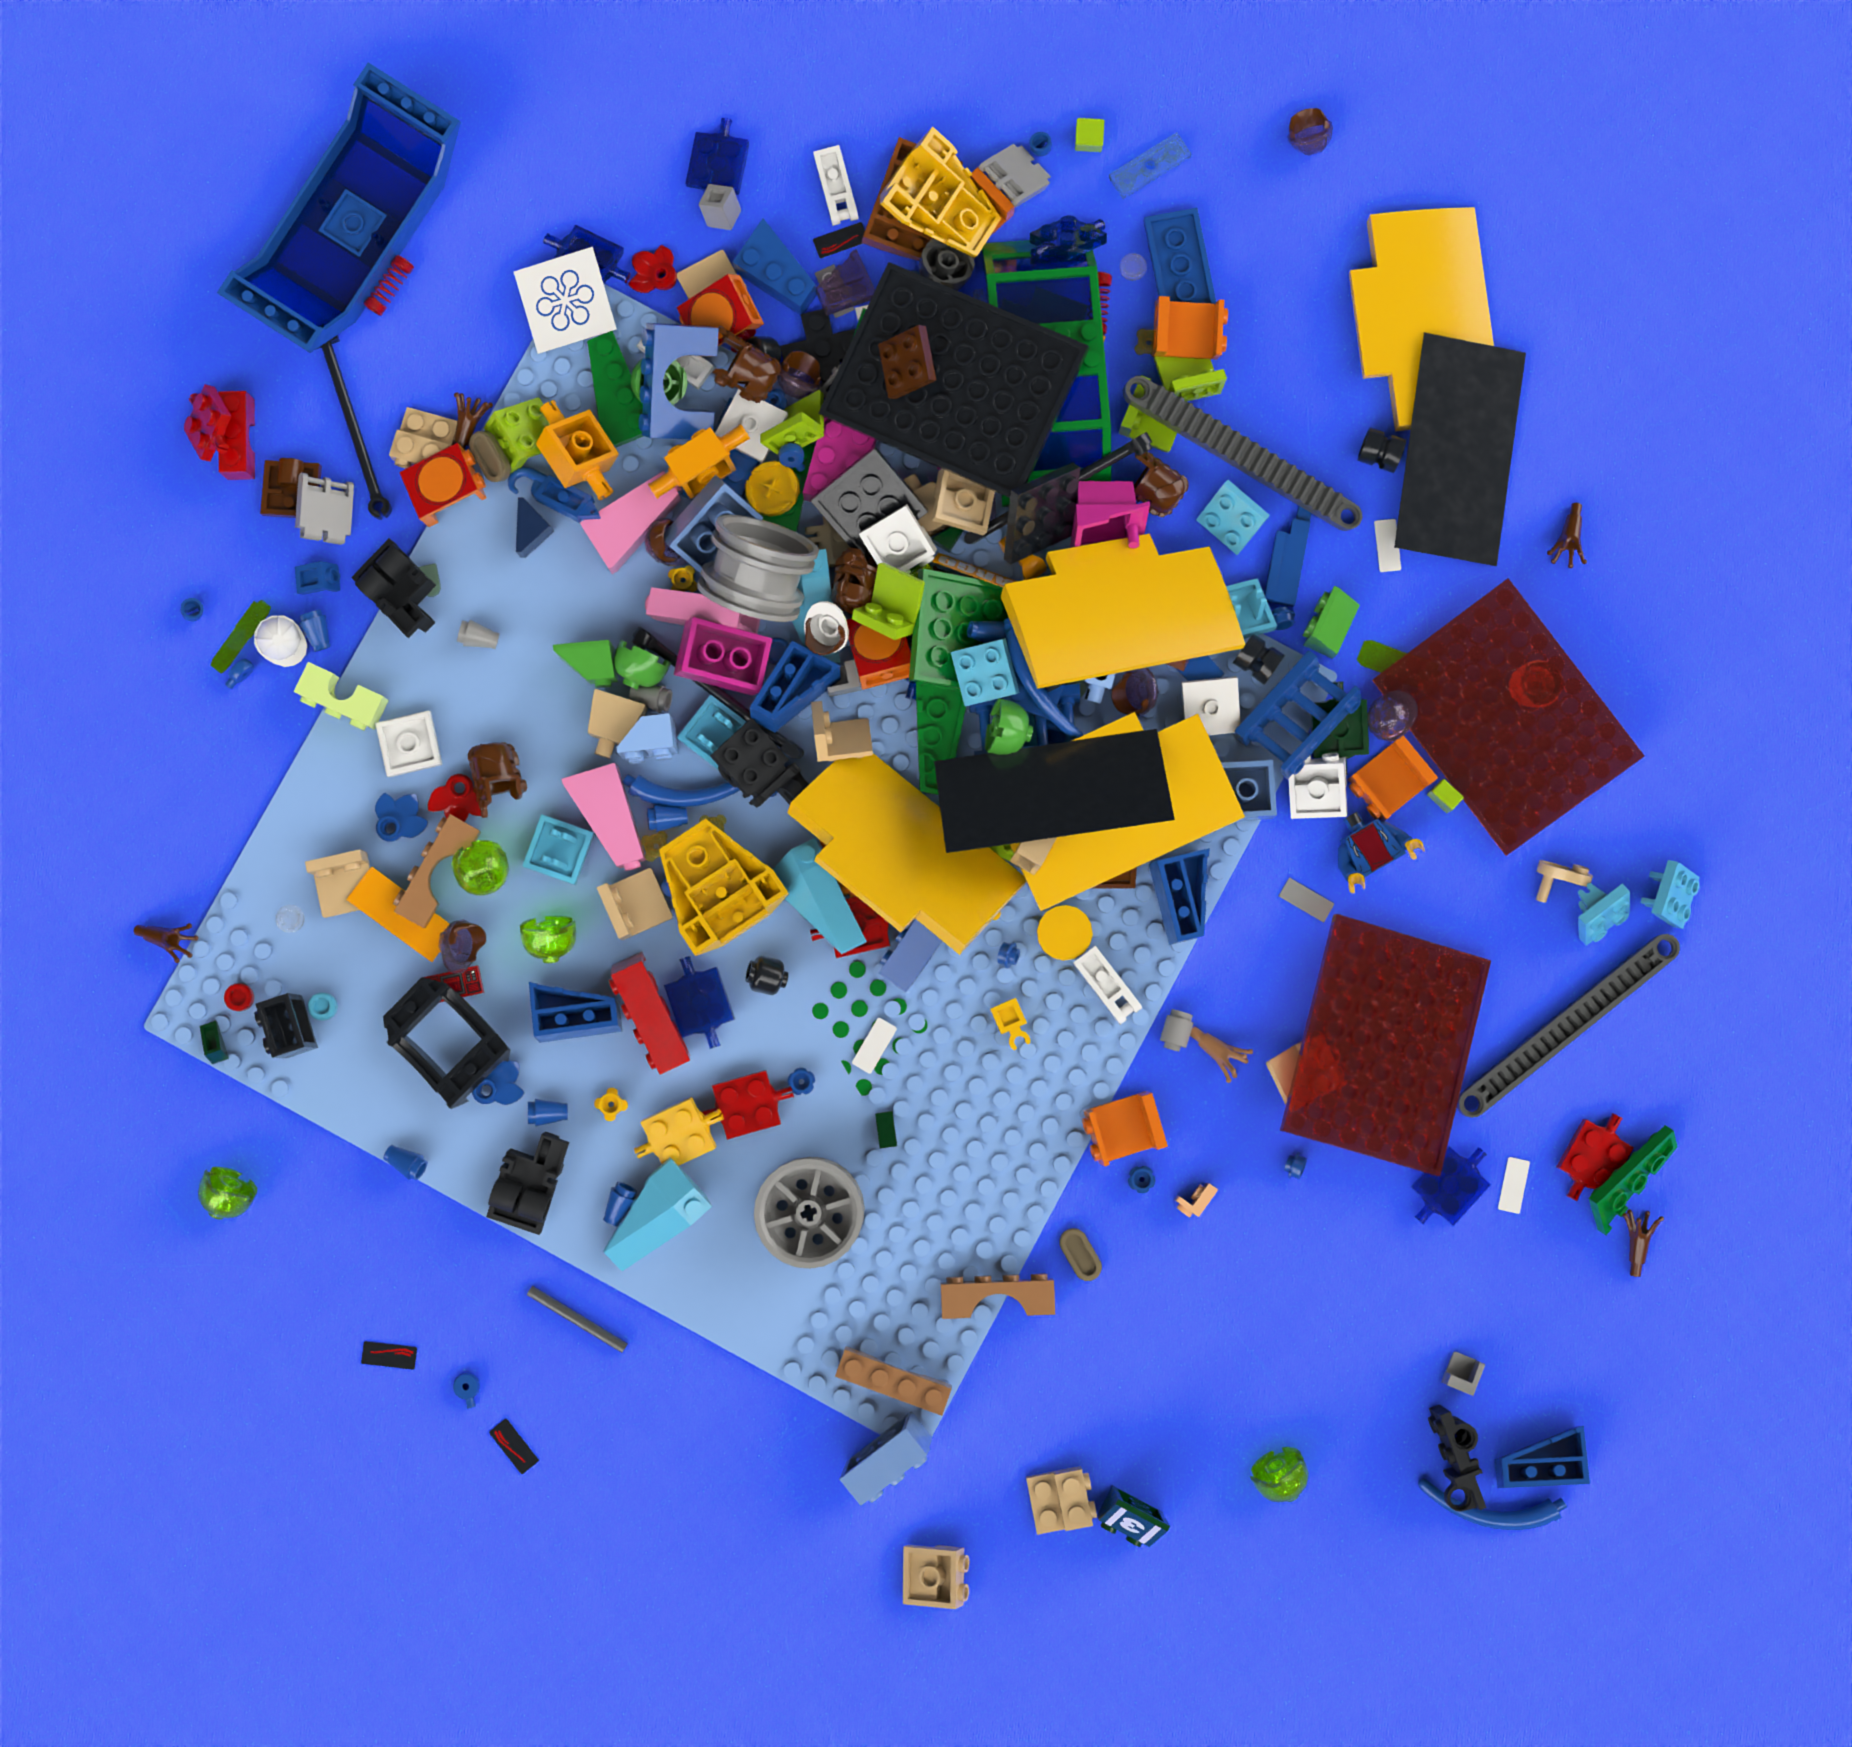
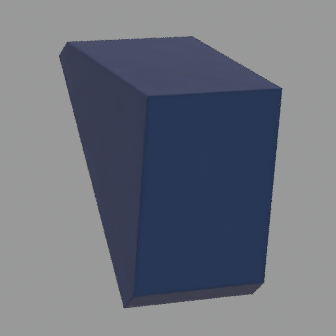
[516,497,554,558]

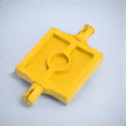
[634,1097,724,1166]

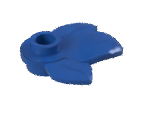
[375,793,428,842]
[472,1061,525,1105]

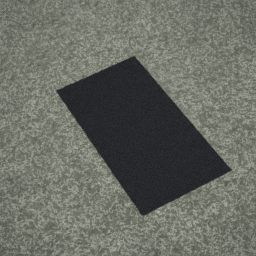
[1394,332,1526,566]
[934,729,1175,853]

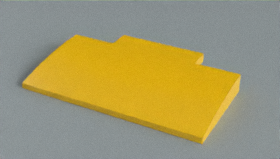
[1349,207,1494,432]
[1001,533,1245,689]
[1009,712,1245,911]
[787,753,1027,955]

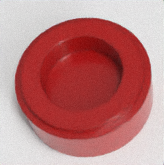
[224,983,254,1012]

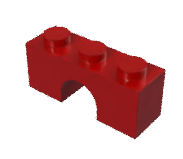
[218,391,255,480]

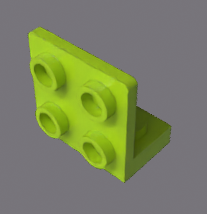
[1154,356,1227,402]
[1118,375,1188,453]
[760,390,824,455]
[484,398,550,474]
[852,562,925,640]

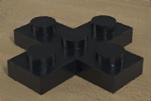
[780,308,855,392]

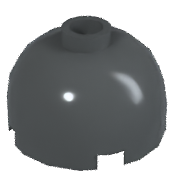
[918,239,975,291]

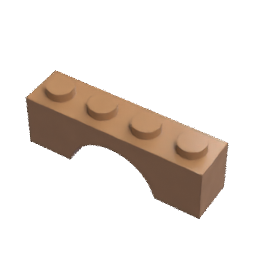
[393,814,481,928]
[941,1273,1055,1319]
[835,1346,952,1416]

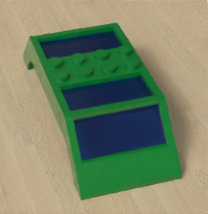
[982,236,1111,507]

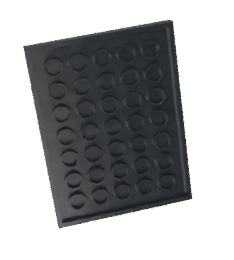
[818,262,1090,498]

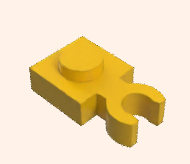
[990,998,1030,1050]

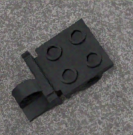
[351,538,436,638]
[710,718,809,808]
[486,1132,569,1235]
[1428,1405,1486,1512]

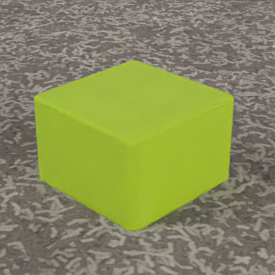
[1075,118,1104,152]
[1427,779,1464,813]

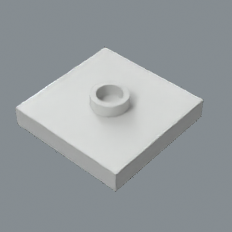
[715,389,788,463]
[1181,676,1241,735]
[375,710,443,777]

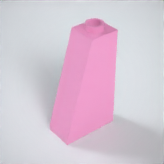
[580,471,682,574]
[645,587,760,634]
[561,763,646,871]

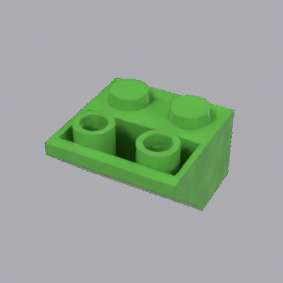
[1302,586,1360,659]

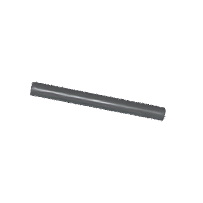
[527,1286,628,1353]

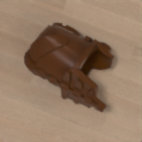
[712,326,781,403]
[1133,452,1189,518]
[831,548,878,615]
[468,742,527,818]

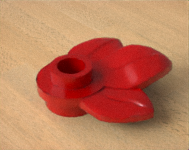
[628,245,677,293]
[428,774,481,822]

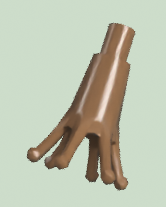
[1190,1026,1253,1083]

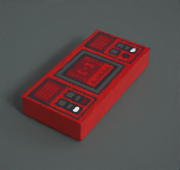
[424,965,485,1003]

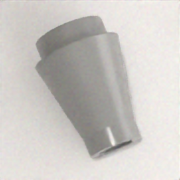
[457,620,500,649]
[629,686,672,713]

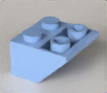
[617,713,679,764]

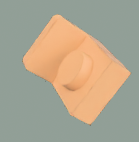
[1174,1183,1218,1218]

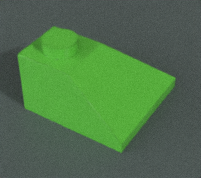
[553,640,618,688]

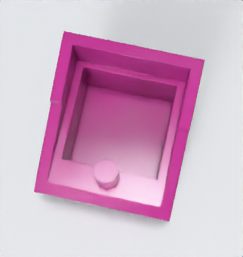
[1070,480,1150,548]

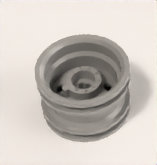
[697,515,819,622]
[754,1157,865,1269]

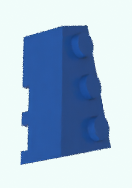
[733,218,817,316]
[1494,1426,1590,1488]

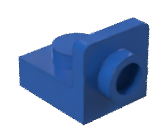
[295,561,340,595]

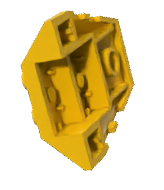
[880,127,1001,258]
[659,818,789,956]

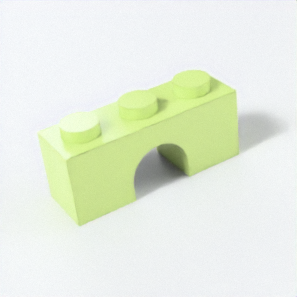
[294,662,389,731]

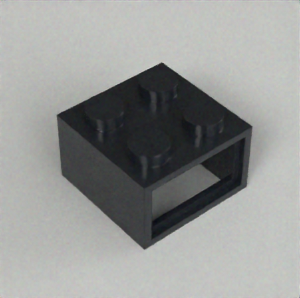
[254,993,318,1058]

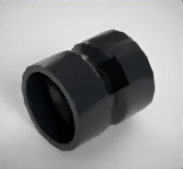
[1357,427,1406,473]
[1233,633,1285,685]

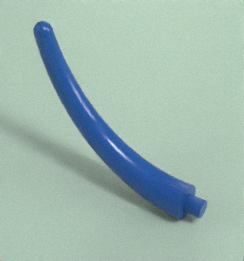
[1004,618,1084,740]
[622,774,740,807]
[1418,1478,1567,1530]

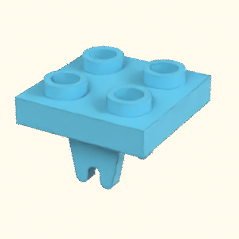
[1196,480,1270,555]
[1226,578,1277,639]
[951,638,1020,706]
[677,695,746,771]
[522,814,595,885]
[1640,860,1700,929]
[1578,883,1630,946]

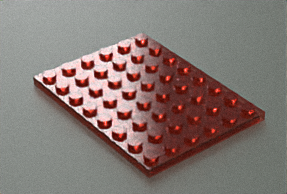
[1372,578,1645,856]
[1280,914,1491,1176]

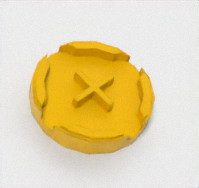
[745,461,800,517]
[1037,905,1093,961]

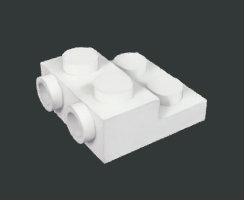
[859,504,937,574]
[1288,753,1348,819]

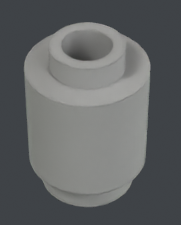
[1160,1009,1194,1052]

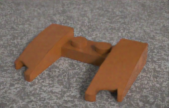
[861,137,963,261]

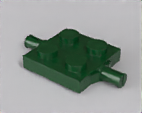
[1310,681,1369,775]

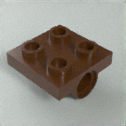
[878,325,936,399]
[260,458,322,518]

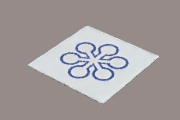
[514,247,617,354]

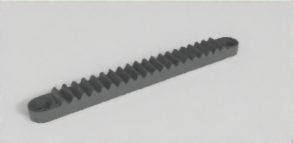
[1122,376,1363,531]
[1456,934,1680,1118]

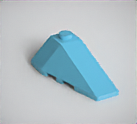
[792,549,840,664]
[773,838,867,954]
[603,1157,712,1271]

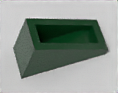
[932,527,964,553]
[200,1021,229,1064]
[875,1111,897,1149]

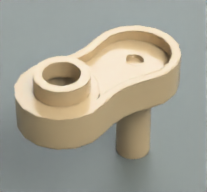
[1535,860,1593,903]

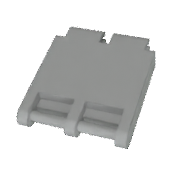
[978,144,1051,208]
[295,472,354,545]

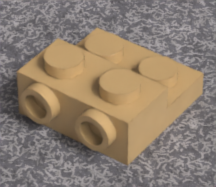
[389,407,457,469]
[932,469,995,535]
[1026,1466,1097,1535]
[903,1545,970,1609]

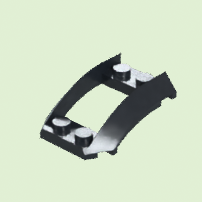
[383,977,511,1109]

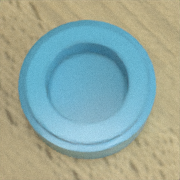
[308,993,338,1021]

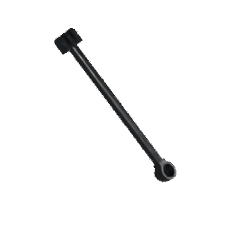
[317,326,392,520]
[964,432,1152,544]
[631,626,804,759]

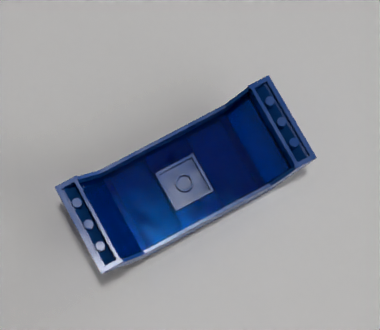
[217,62,461,353]

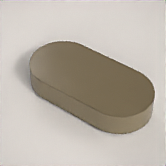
[469,431,511,482]
[1059,1228,1102,1281]

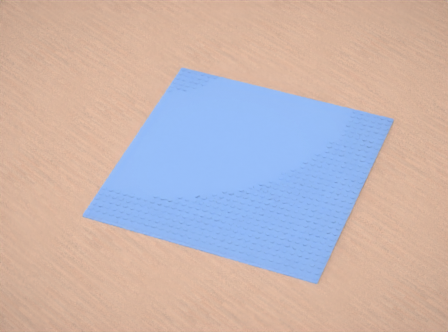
[144,283,1337,1436]

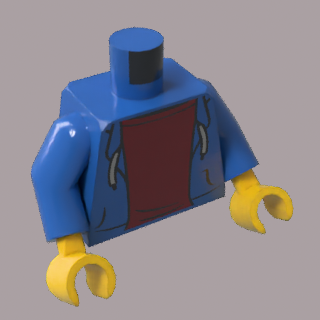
[1338,812,1425,893]

